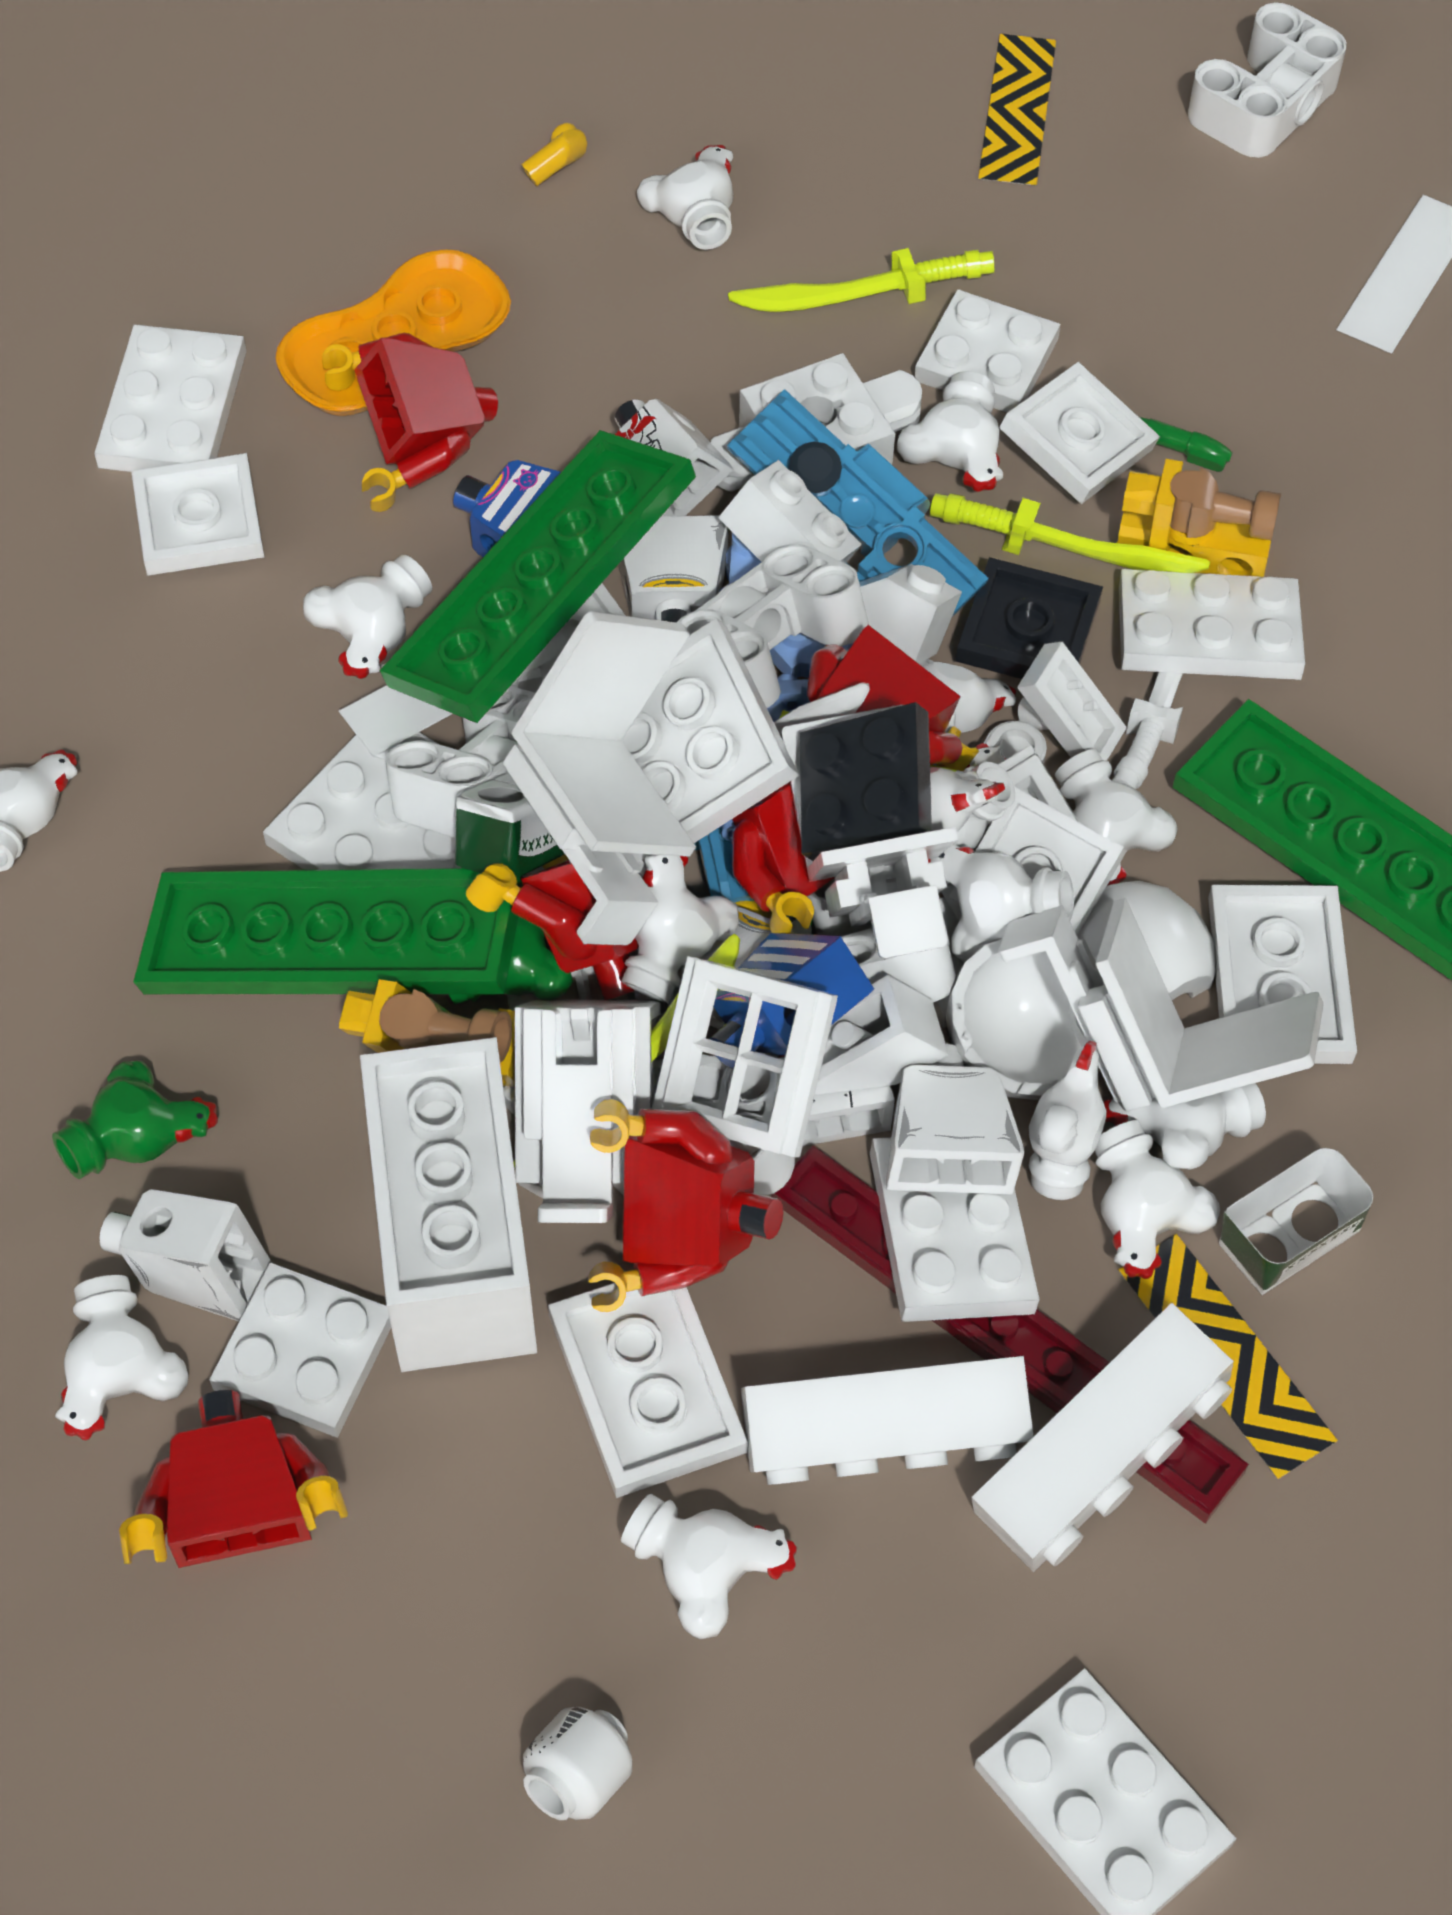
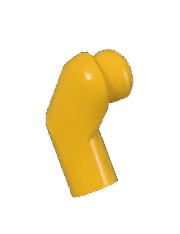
[521,123,587,187]

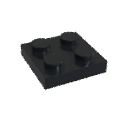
[956,557,1103,679]
[800,702,932,861]

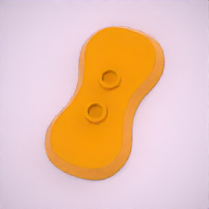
[275,249,511,416]

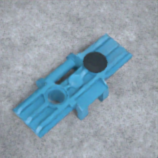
[727,389,989,617]

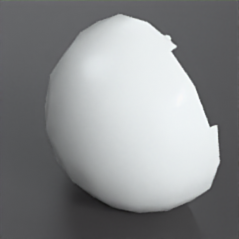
[1077,881,1216,1000]
[946,939,1099,1100]

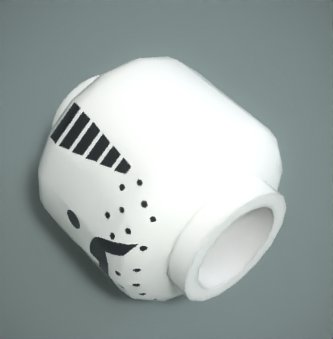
[523,1707,632,1820]

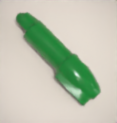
[1139,417,1233,472]

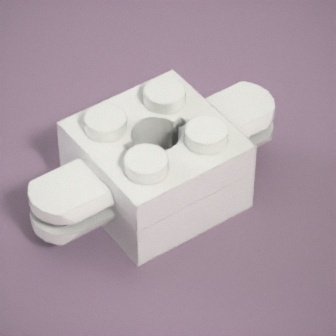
[711,353,922,492]

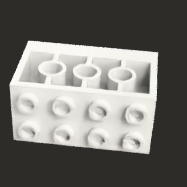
[360,1037,537,1372]

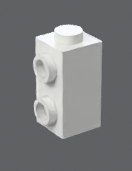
[718,460,862,565]

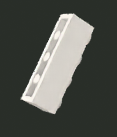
[972,1303,1234,1572]
[741,1356,1034,1485]

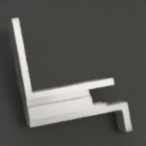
[503,611,696,945]
[781,705,958,959]
[999,898,1324,1112]
[515,999,663,1223]

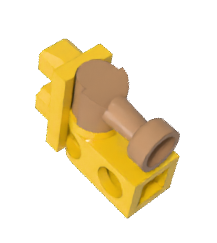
[1117,459,1281,577]
[339,979,515,1087]

